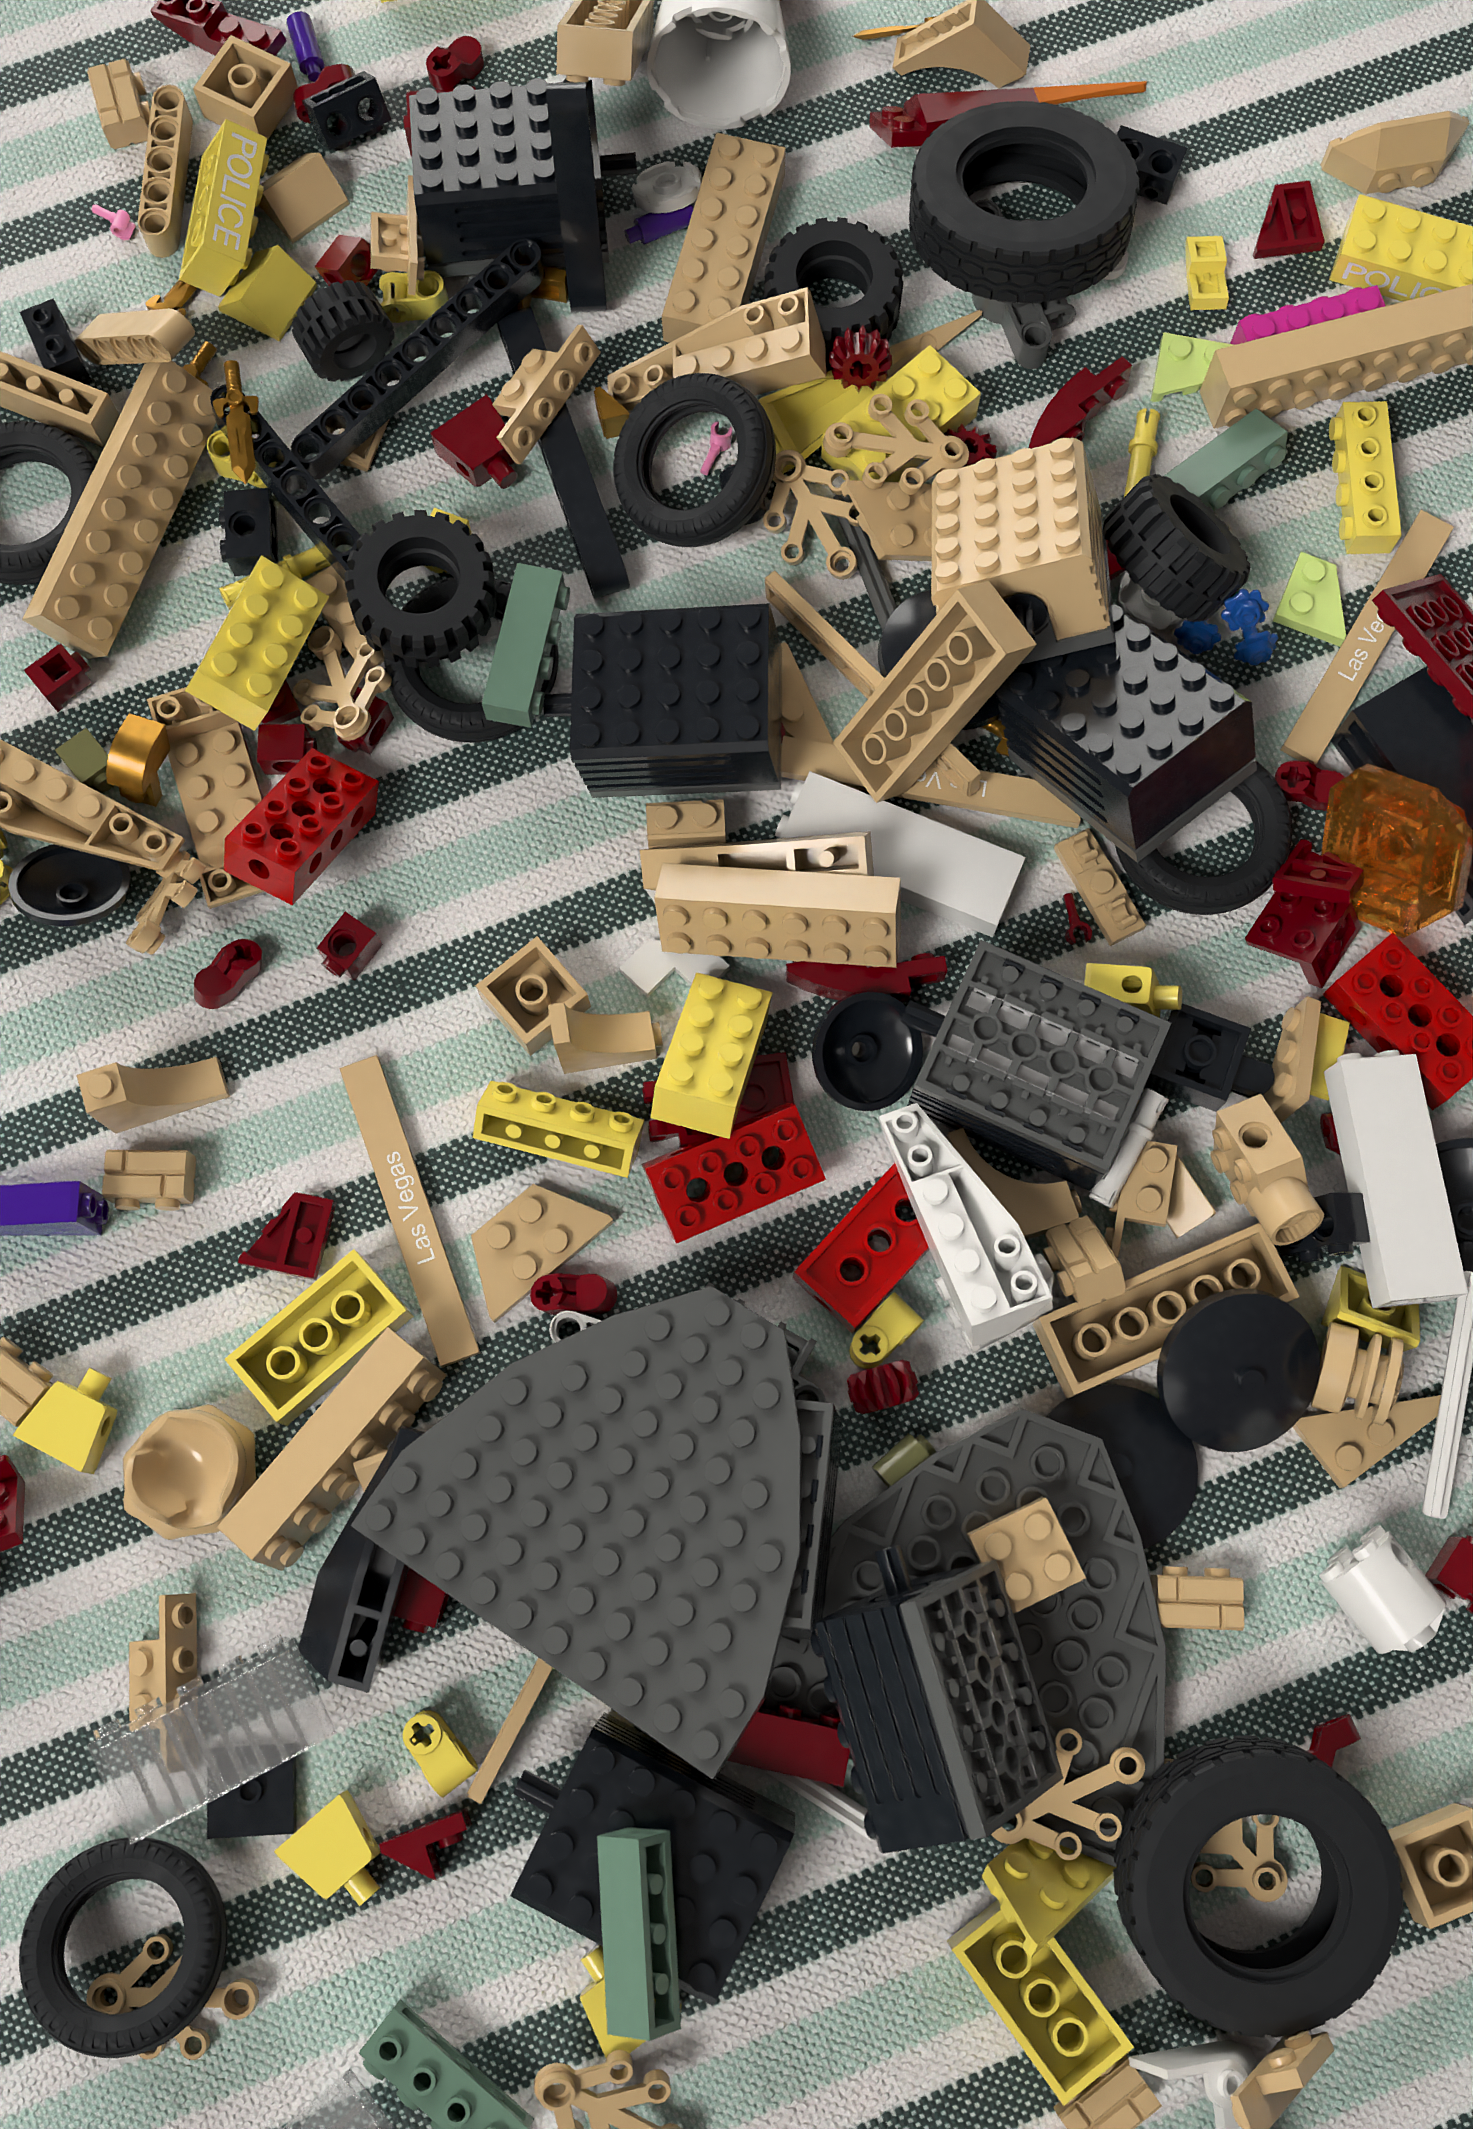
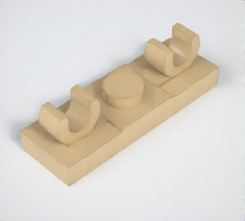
[1054,828,1146,946]

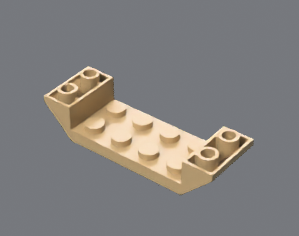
[147,687,265,909]

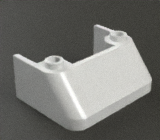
[1129,2040,1257,2129]

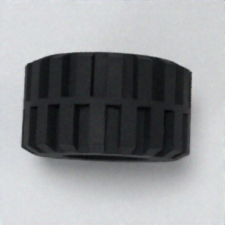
[292,280,395,382]

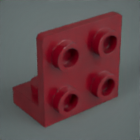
[1245,891,1361,988]

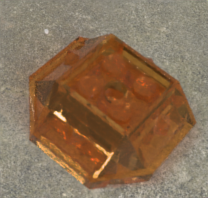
[1321,764,1473,938]

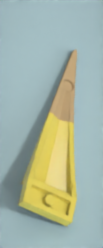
[758,310,983,474]

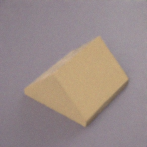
[259,153,349,243]

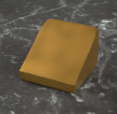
[594,387,629,439]

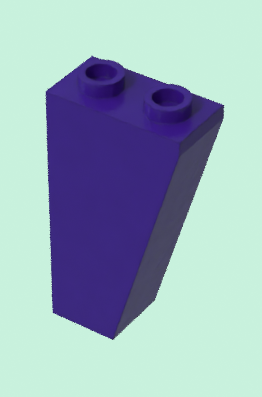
[0,1181,109,1236]

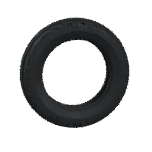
[613,373,776,547]
[0,421,97,585]
[384,577,559,743]
[1115,761,1292,915]
[19,1837,228,2058]

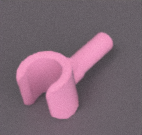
[92,204,136,240]
[700,421,733,475]

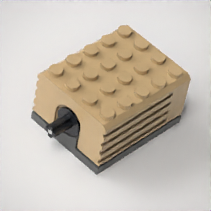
[931,437,1115,665]

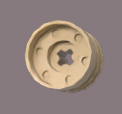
[1311,1322,1404,1426]

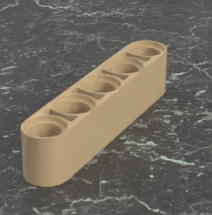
[138,85,193,258]
[75,309,195,365]

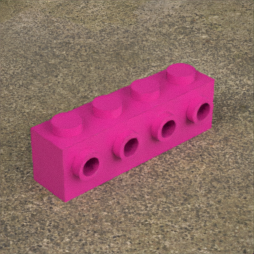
[1230,285,1386,345]

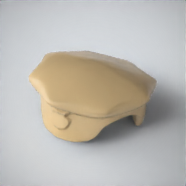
[123,1404,257,1540]

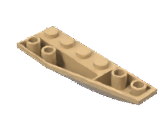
[608,287,826,411]
[0,739,185,872]
[640,831,874,891]

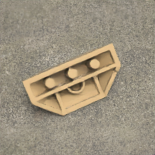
[1320,111,1469,194]

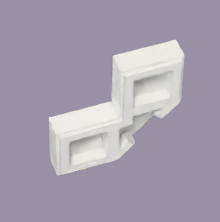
[619,941,730,997]

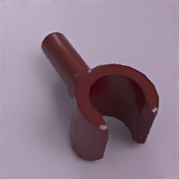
[1063,893,1092,945]

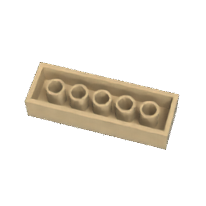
[556,0,654,86]
[662,133,786,343]
[833,581,1037,803]
[654,863,901,968]
[1032,1223,1300,1398]
[217,1327,447,1571]

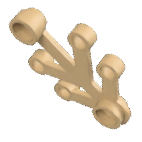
[823,394,969,495]
[763,450,860,580]
[293,626,392,741]
[126,850,206,955]
[991,1728,1145,1860]
[1164,1759,1288,1902]
[87,1934,259,2060]
[534,2050,682,2129]

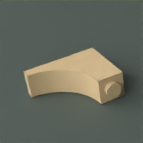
[892,0,1030,89]
[548,1002,663,1074]
[76,1057,230,1134]
[946,1128,1082,1240]

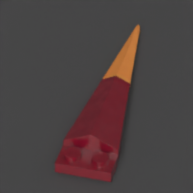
[869,81,1147,148]

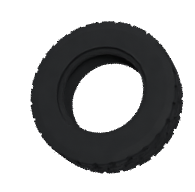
[909,101,1139,303]
[1113,1736,1403,2038]

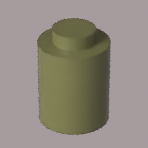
[872,1433,936,1487]

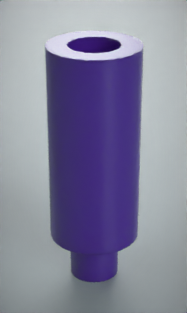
[286,11,324,82]
[624,204,693,245]

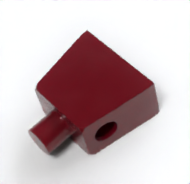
[430,394,518,489]

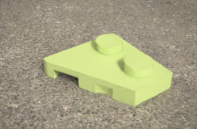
[1150,332,1233,402]
[1272,552,1346,647]

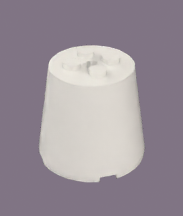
[647,0,791,130]

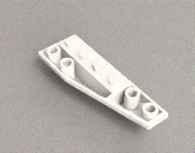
[879,1103,1053,1347]

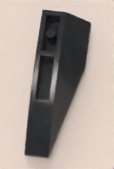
[298,1425,425,1693]

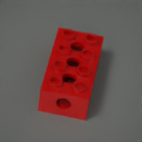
[224,748,379,906]
[1322,932,1473,1111]
[641,1102,826,1244]
[792,1163,930,1334]

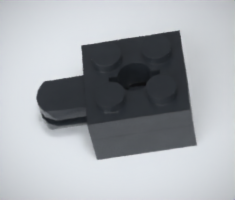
[1145,1003,1275,1112]

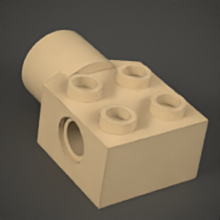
[1210,1094,1324,1246]

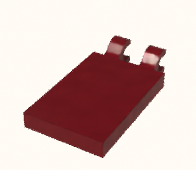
[642,1052,794,1148]

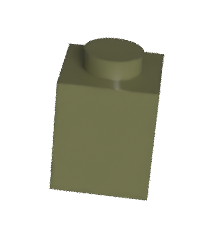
[55,728,114,793]

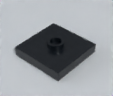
[207,1742,297,1839]

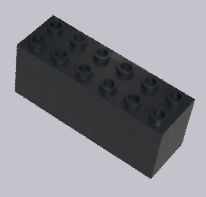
[1331,666,1473,925]

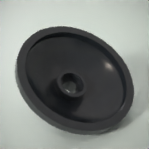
[8,844,131,927]
[812,991,923,1111]

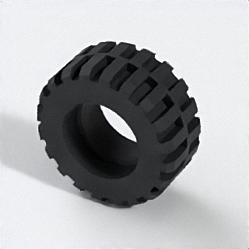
[764,217,904,367]
[1103,474,1251,622]
[345,510,497,668]

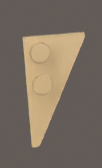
[781,641,833,744]
[1293,1395,1441,1488]

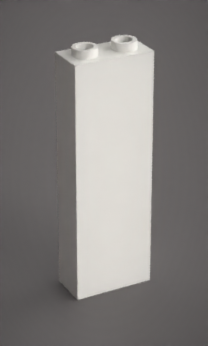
[775,771,1026,937]
[1324,1050,1468,1308]

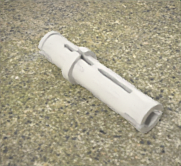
[1089,1088,1169,1209]

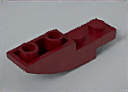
[150,0,287,56]
[1028,356,1132,449]
[785,953,948,1003]

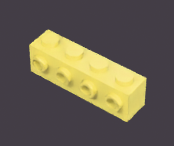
[1329,401,1401,554]
[473,1081,644,1178]

